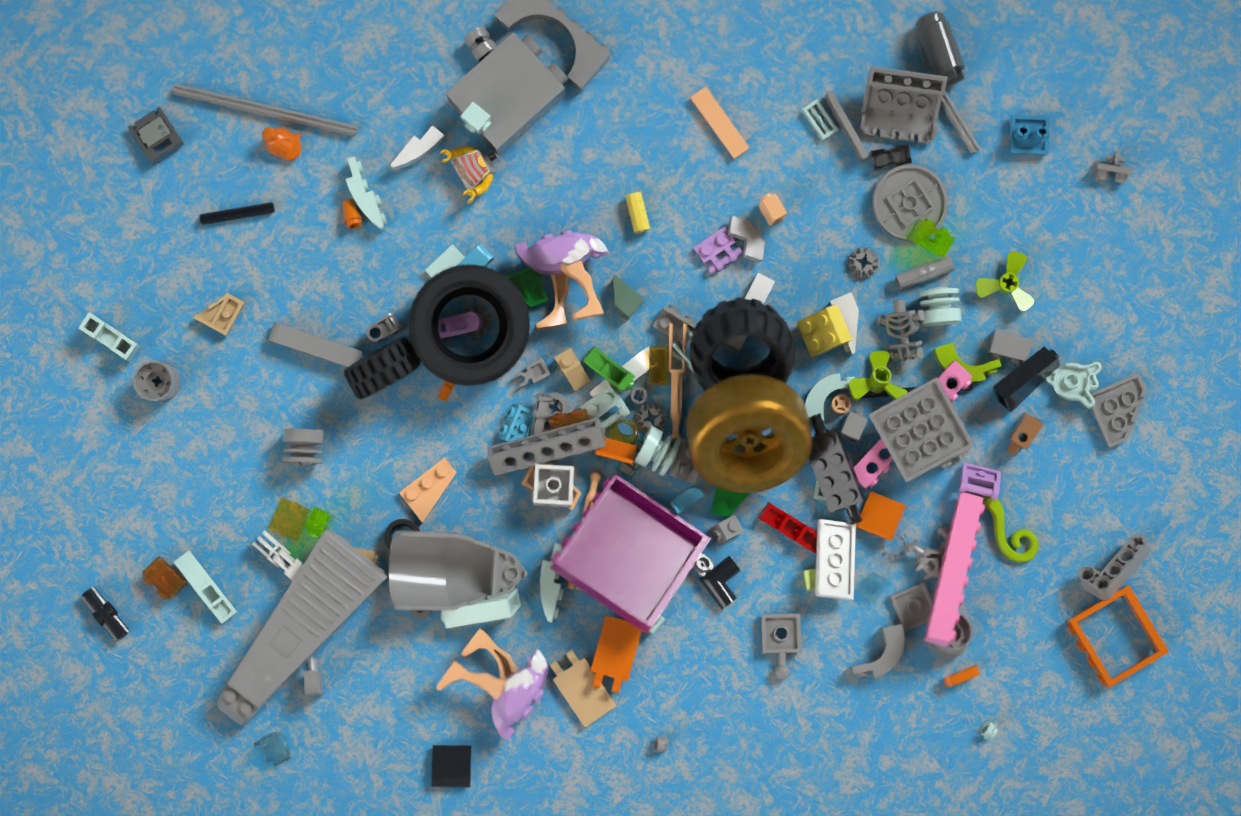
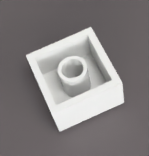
[533,464,574,508]

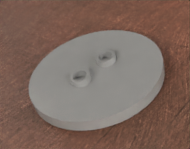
[872,164,948,241]

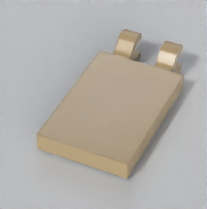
[550,650,617,727]

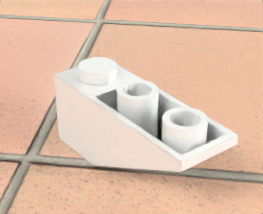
[828,292,859,356]

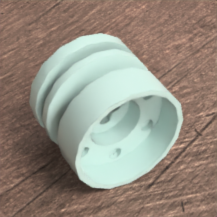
[919,287,962,326]
[633,426,681,476]

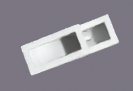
[390,126,445,170]

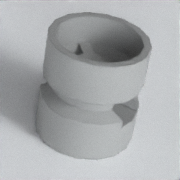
[463,26,497,62]

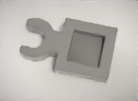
[515,358,551,387]

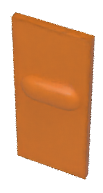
[437,381,455,402]

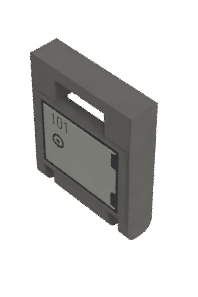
[128,106,184,165]

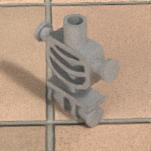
[878,299,926,362]

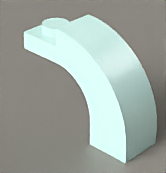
[804,373,855,423]

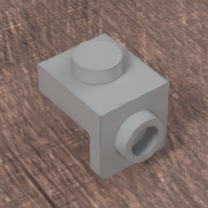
[709,515,744,545]

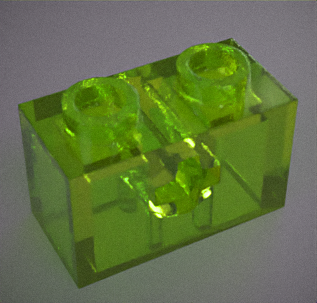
[907,218,955,258]
[303,507,335,539]

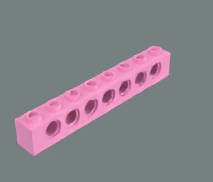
[853,360,972,489]

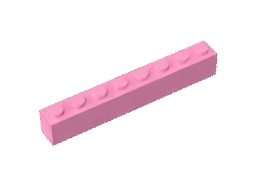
[924,492,985,647]

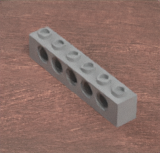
[488,417,606,476]

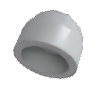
[655,737,669,752]

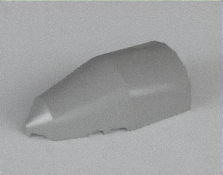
[388,531,527,611]

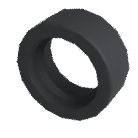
[384,519,420,550]

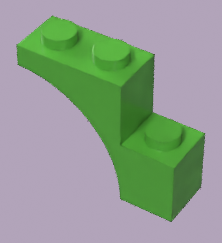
[581,346,636,391]

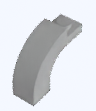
[850,624,905,678]

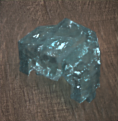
[254,732,291,766]

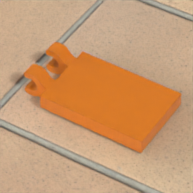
[590,615,642,693]

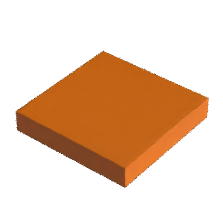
[856,491,906,541]

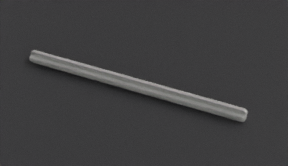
[173,84,358,136]

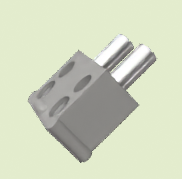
[304,657,324,696]

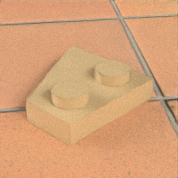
[194,293,245,336]

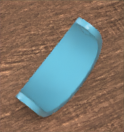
[670,487,704,514]

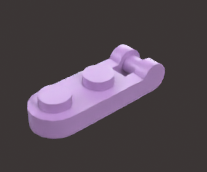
[438,312,483,340]

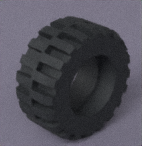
[344,337,420,399]

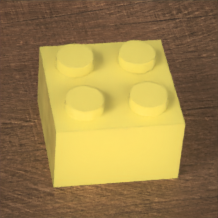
[796,305,852,357]

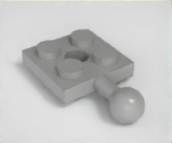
[761,613,801,680]

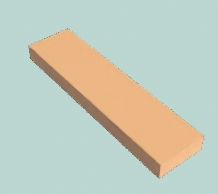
[690,87,749,159]

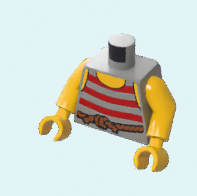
[439,146,500,204]

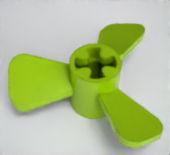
[975,251,1034,312]
[848,351,908,400]

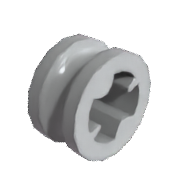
[630,387,648,405]

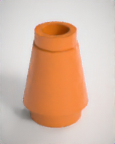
[342,199,363,229]

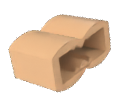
[759,193,788,227]

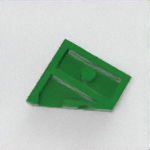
[506,267,549,308]
[710,487,749,518]

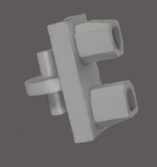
[1095,151,1133,184]

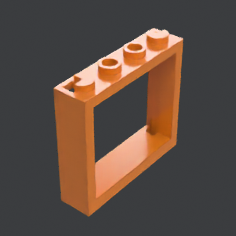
[1066,585,1169,687]

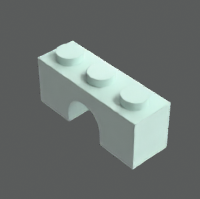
[79,312,141,362]

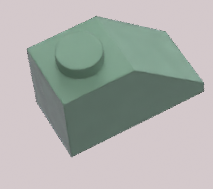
[613,275,644,319]

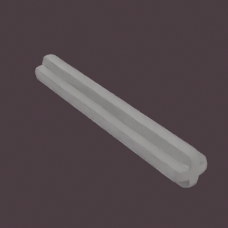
[941,92,980,154]

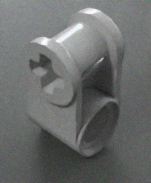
[367,311,404,344]

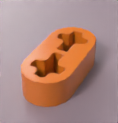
[943,665,980,688]

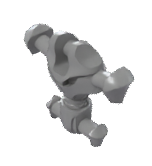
[905,525,949,580]

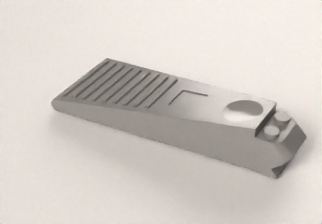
[217,529,388,725]

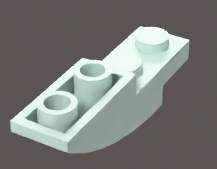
[346,157,387,231]
[540,543,564,622]
[174,550,237,624]

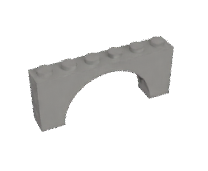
[494,0,611,92]

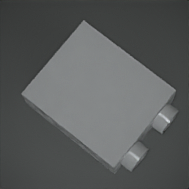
[445,32,568,156]

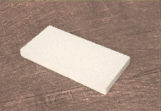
[815,519,856,600]

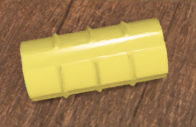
[625,192,650,233]

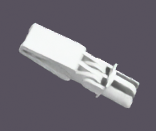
[252,530,304,581]

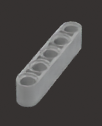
[268,322,363,367]

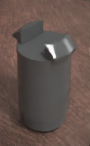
[915,11,965,87]

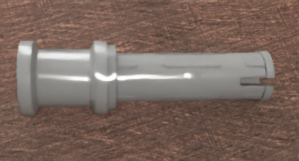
[530,393,553,436]

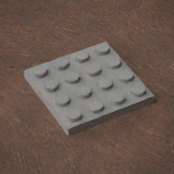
[868,377,974,482]

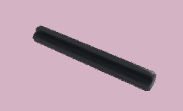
[199,202,275,225]

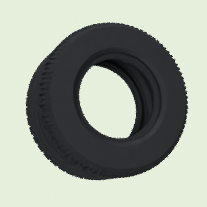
[409,264,530,386]

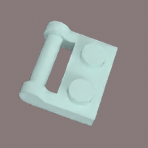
[581,385,630,432]

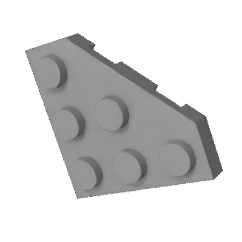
[1090,373,1147,448]

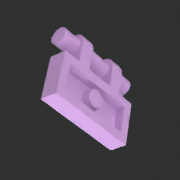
[693,227,743,274]

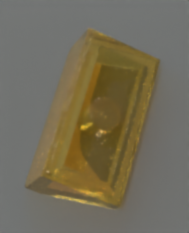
[649,346,669,386]

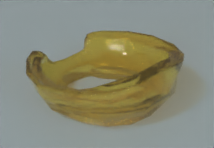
[609,419,639,445]

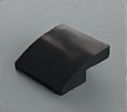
[431,745,472,788]

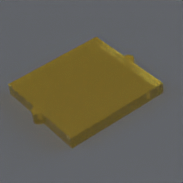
[268,497,311,541]

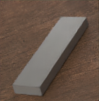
[825,90,869,163]

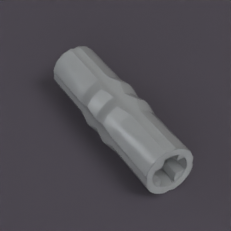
[895,256,954,290]

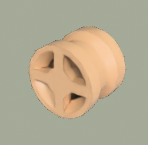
[831,394,851,415]

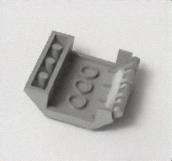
[859,66,948,144]

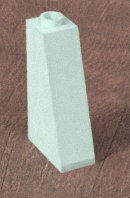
[441,587,521,628]

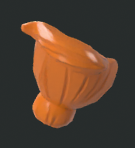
[262,127,302,161]

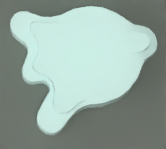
[1046,362,1102,408]

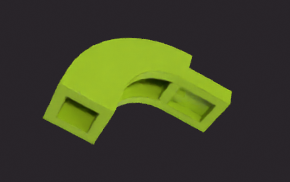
[932,342,1002,383]

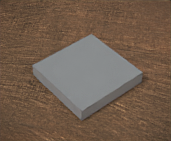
[889,581,933,632]

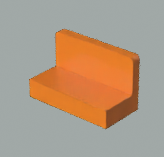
[595,437,637,465]

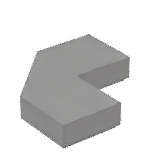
[727,216,765,263]

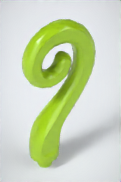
[979,494,1039,563]

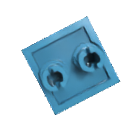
[1009,115,1050,156]

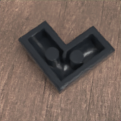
[699,556,741,609]

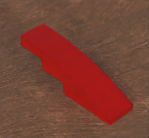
[758,502,817,554]

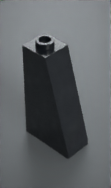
[993,347,1060,413]

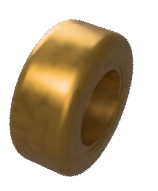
[686,375,812,493]

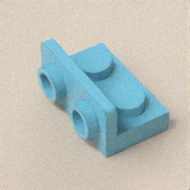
[498,404,534,442]

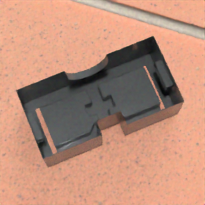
[870,144,912,171]

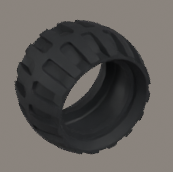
[690,297,795,391]

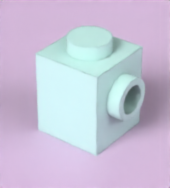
[461,102,492,134]

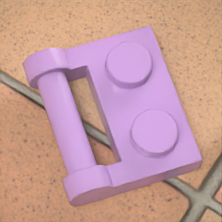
[959,462,1001,500]

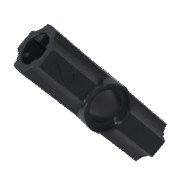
[80,586,130,642]

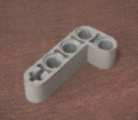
[1078,534,1150,600]

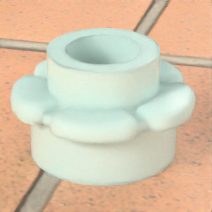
[980,721,998,739]

